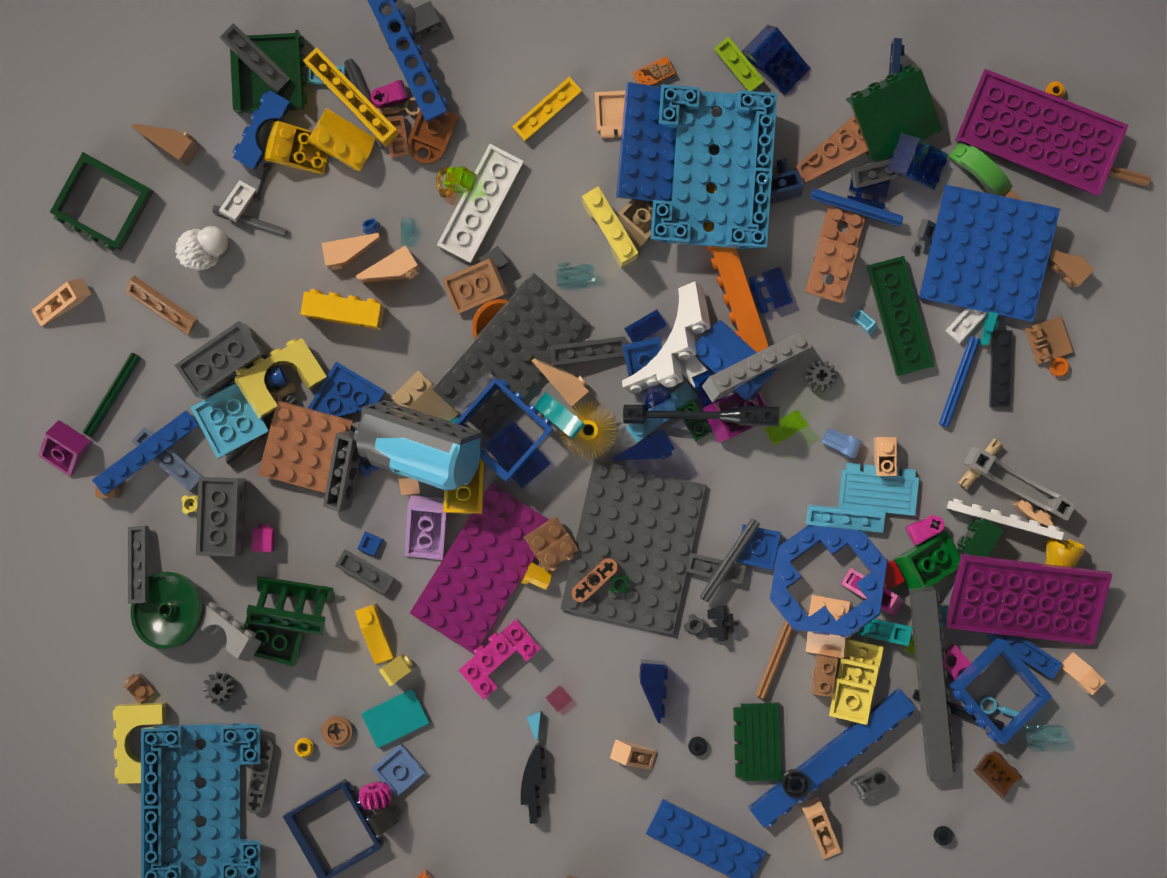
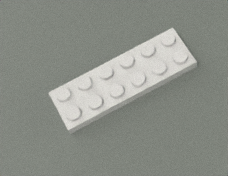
[437,144,524,263]

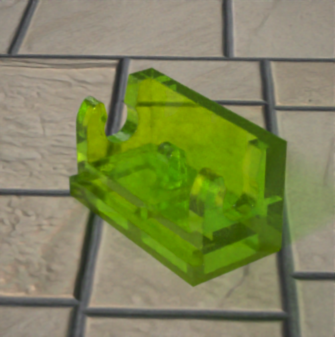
[764,410,808,446]

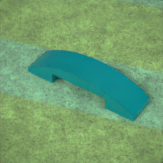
[533,392,585,439]
[855,619,912,646]

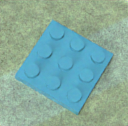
[190,383,269,459]

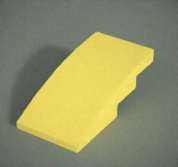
[829,638,885,725]

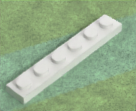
[947,499,1064,540]

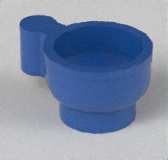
[266,365,288,388]

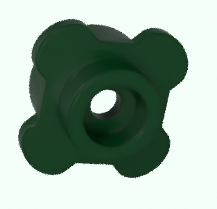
[610,575,629,594]

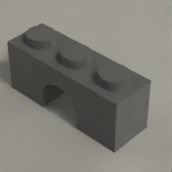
[379,1,442,50]

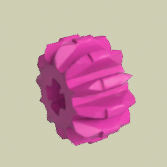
[359,781,392,811]

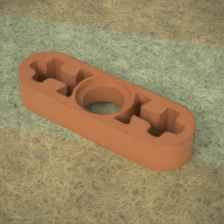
[572,558,617,602]

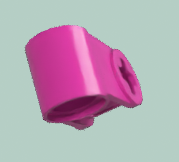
[371,80,409,109]
[905,515,944,545]

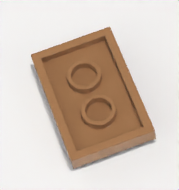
[442,258,507,314]

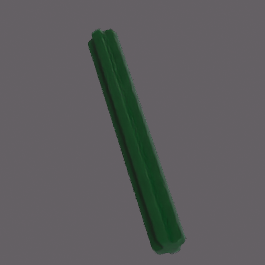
[83,352,141,437]

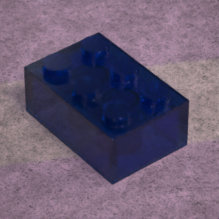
[484,420,551,489]

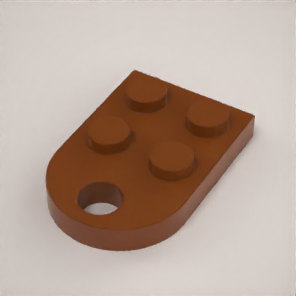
[408,110,459,164]

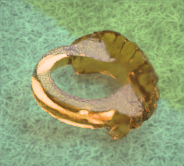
[436,166,457,198]

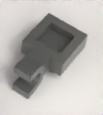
[911,219,936,255]

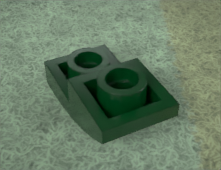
[676,399,712,442]

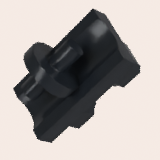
[707,605,739,641]

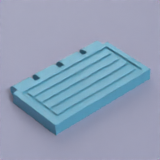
[838,462,919,516]

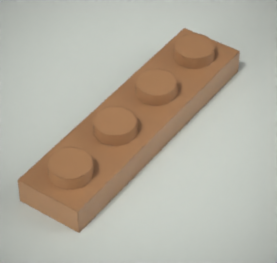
[125,276,197,335]

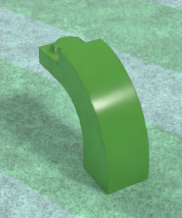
[948,142,1013,196]

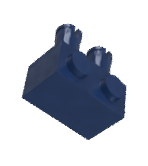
[770,158,804,204]

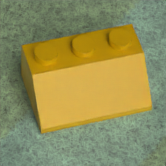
[307,108,376,171]

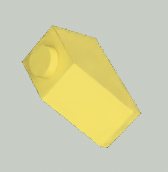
[379,654,413,686]

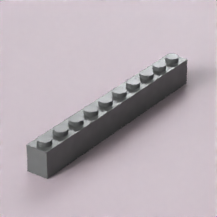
[909,586,956,781]

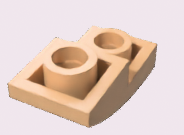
[1012,500,1054,527]

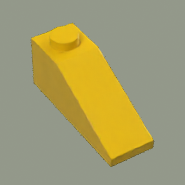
[355,604,393,664]

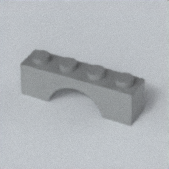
[199,601,261,662]

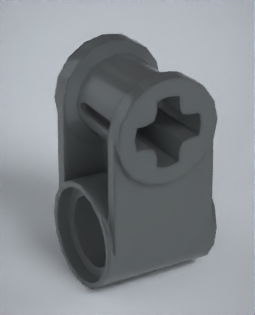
[850,767,889,800]

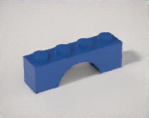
[233,90,292,170]

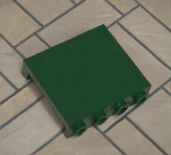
[230,30,308,113]
[845,65,943,163]

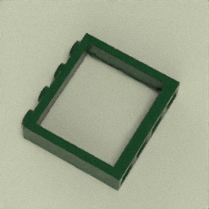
[49,152,154,251]

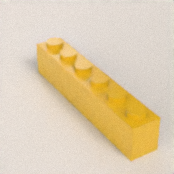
[303,47,399,147]

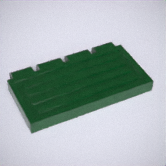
[733,702,782,781]

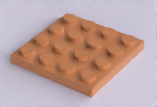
[258,400,353,493]

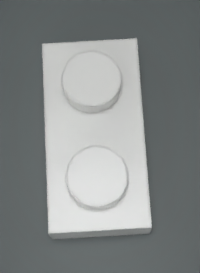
[219,180,256,222]

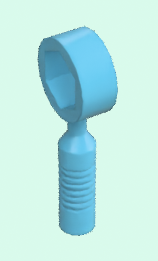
[978,696,1019,718]

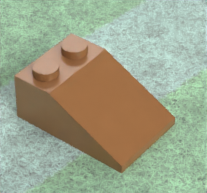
[131,124,200,166]

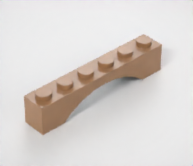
[1004,190,1095,288]

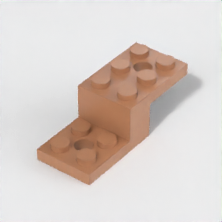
[804,205,866,304]

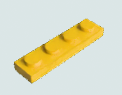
[512,76,582,142]

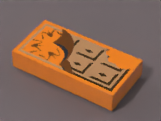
[632,56,675,86]

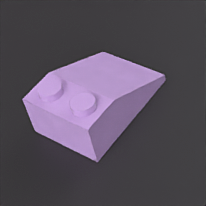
[405,495,448,560]

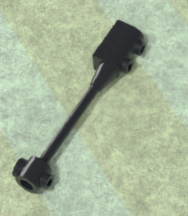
[623,404,780,427]

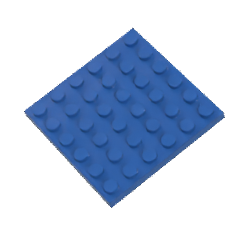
[919,184,1060,322]

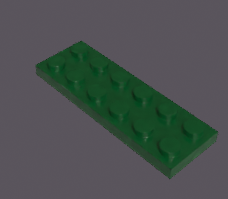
[866,256,934,377]

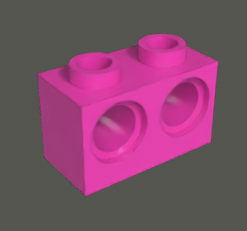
[942,644,981,688]

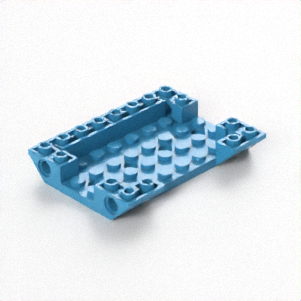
[650,84,777,249]
[141,723,260,878]

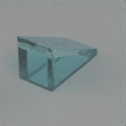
[401,218,414,246]

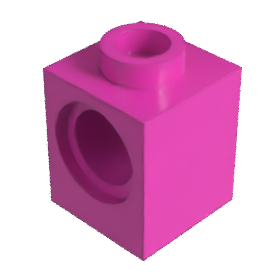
[252,524,275,552]

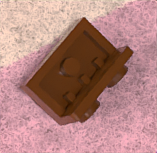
[973,751,1022,797]

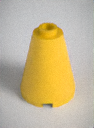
[1045,537,1085,567]

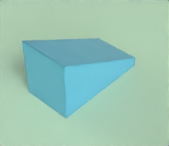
[851,308,878,336]
[527,711,541,740]

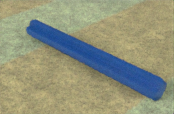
[811,188,903,226]
[939,336,980,427]

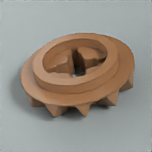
[321,716,353,747]

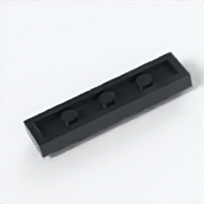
[989,330,1012,407]

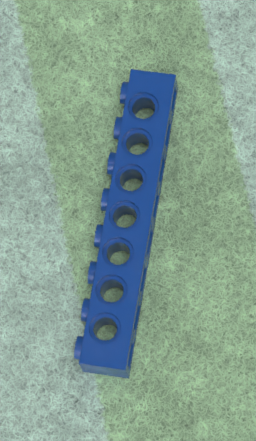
[367,0,449,122]

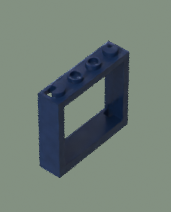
[282,779,384,878]

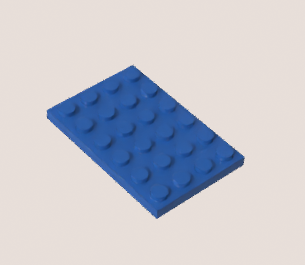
[616,82,676,203]

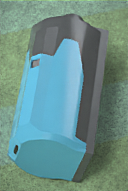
[354,400,482,490]

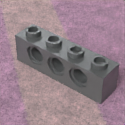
[323,430,360,512]

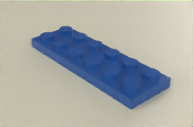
[646,799,766,878]

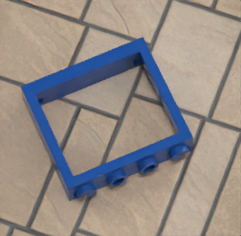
[455,377,555,483]
[949,638,1052,745]

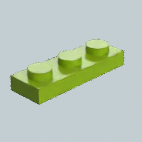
[713,36,765,91]

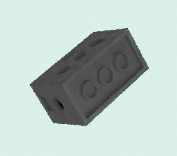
[174,321,268,399]
[196,477,246,557]

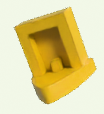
[520,563,553,590]

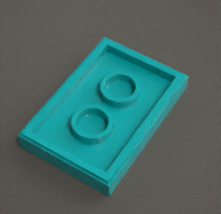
[361,688,430,748]

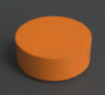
[1049,357,1069,377]

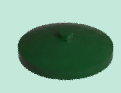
[130,572,203,649]

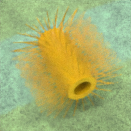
[559,401,618,459]

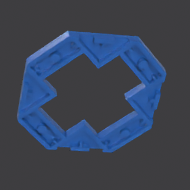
[770,525,887,638]

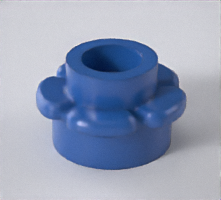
[362,218,381,235]

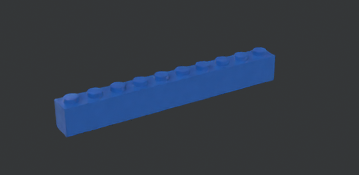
[748,688,915,828]

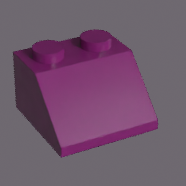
[38,420,91,477]

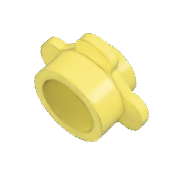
[181,494,198,514]

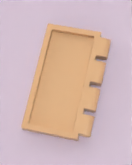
[595,91,625,138]

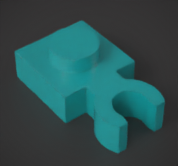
[979,311,999,346]

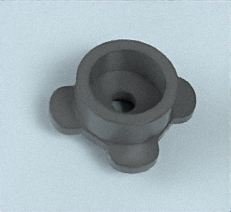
[684,614,706,636]

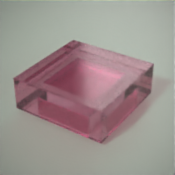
[545,685,572,712]

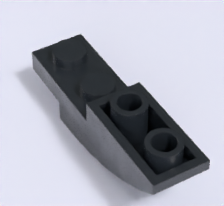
[520,743,546,824]

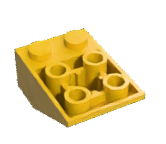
[263,121,328,175]

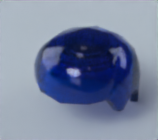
[642,386,671,411]

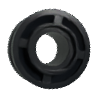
[781,769,810,799]

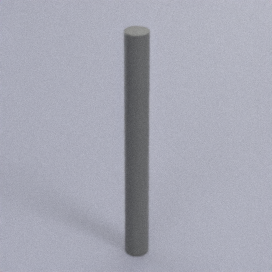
[212,205,287,236]

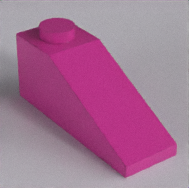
[841,568,904,617]

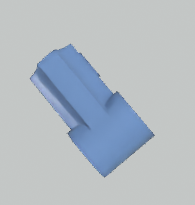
[821,428,863,459]

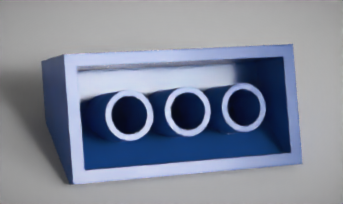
[695,320,777,401]

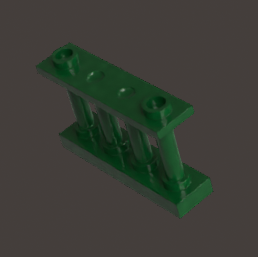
[247,576,334,635]

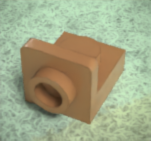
[122,673,156,704]

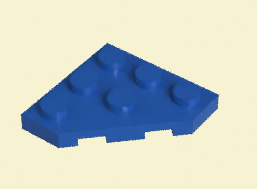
[308,361,386,417]

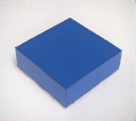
[357,531,383,557]

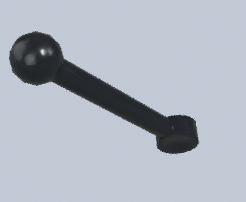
[253,163,272,201]

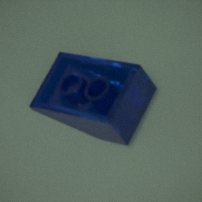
[612,429,675,461]

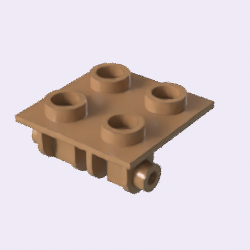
[1025,316,1073,365]

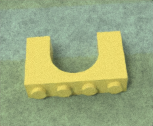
[582,186,638,268]
[234,338,327,419]
[113,702,166,784]

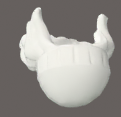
[175,226,228,271]

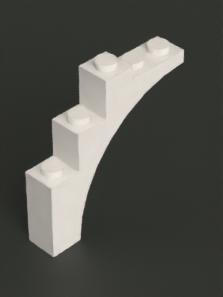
[622,281,711,394]

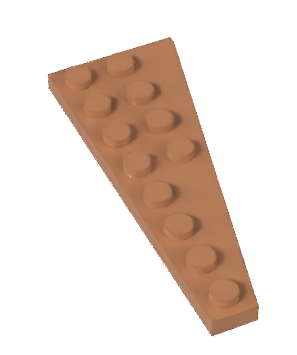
[795,64,941,184]

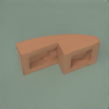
[385,115,409,158]

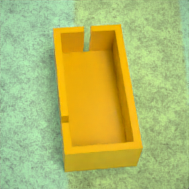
[300,289,385,330]

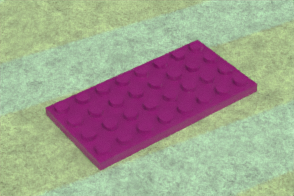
[955,69,1129,197]
[410,483,550,653]
[944,554,1112,645]

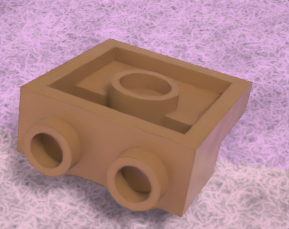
[524,516,578,571]

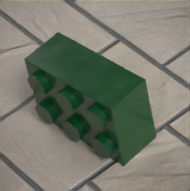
[244,617,306,667]

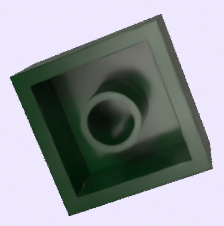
[957,517,1004,557]

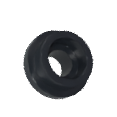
[688,736,708,756]
[933,826,953,846]

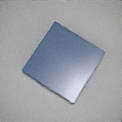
[372,743,426,798]

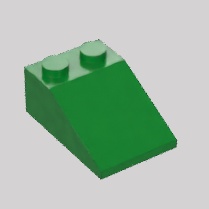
[893,531,961,589]

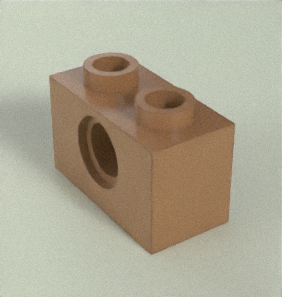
[811,654,838,697]

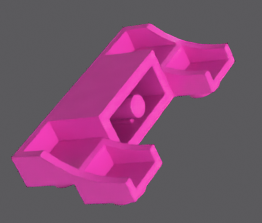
[458,619,541,700]

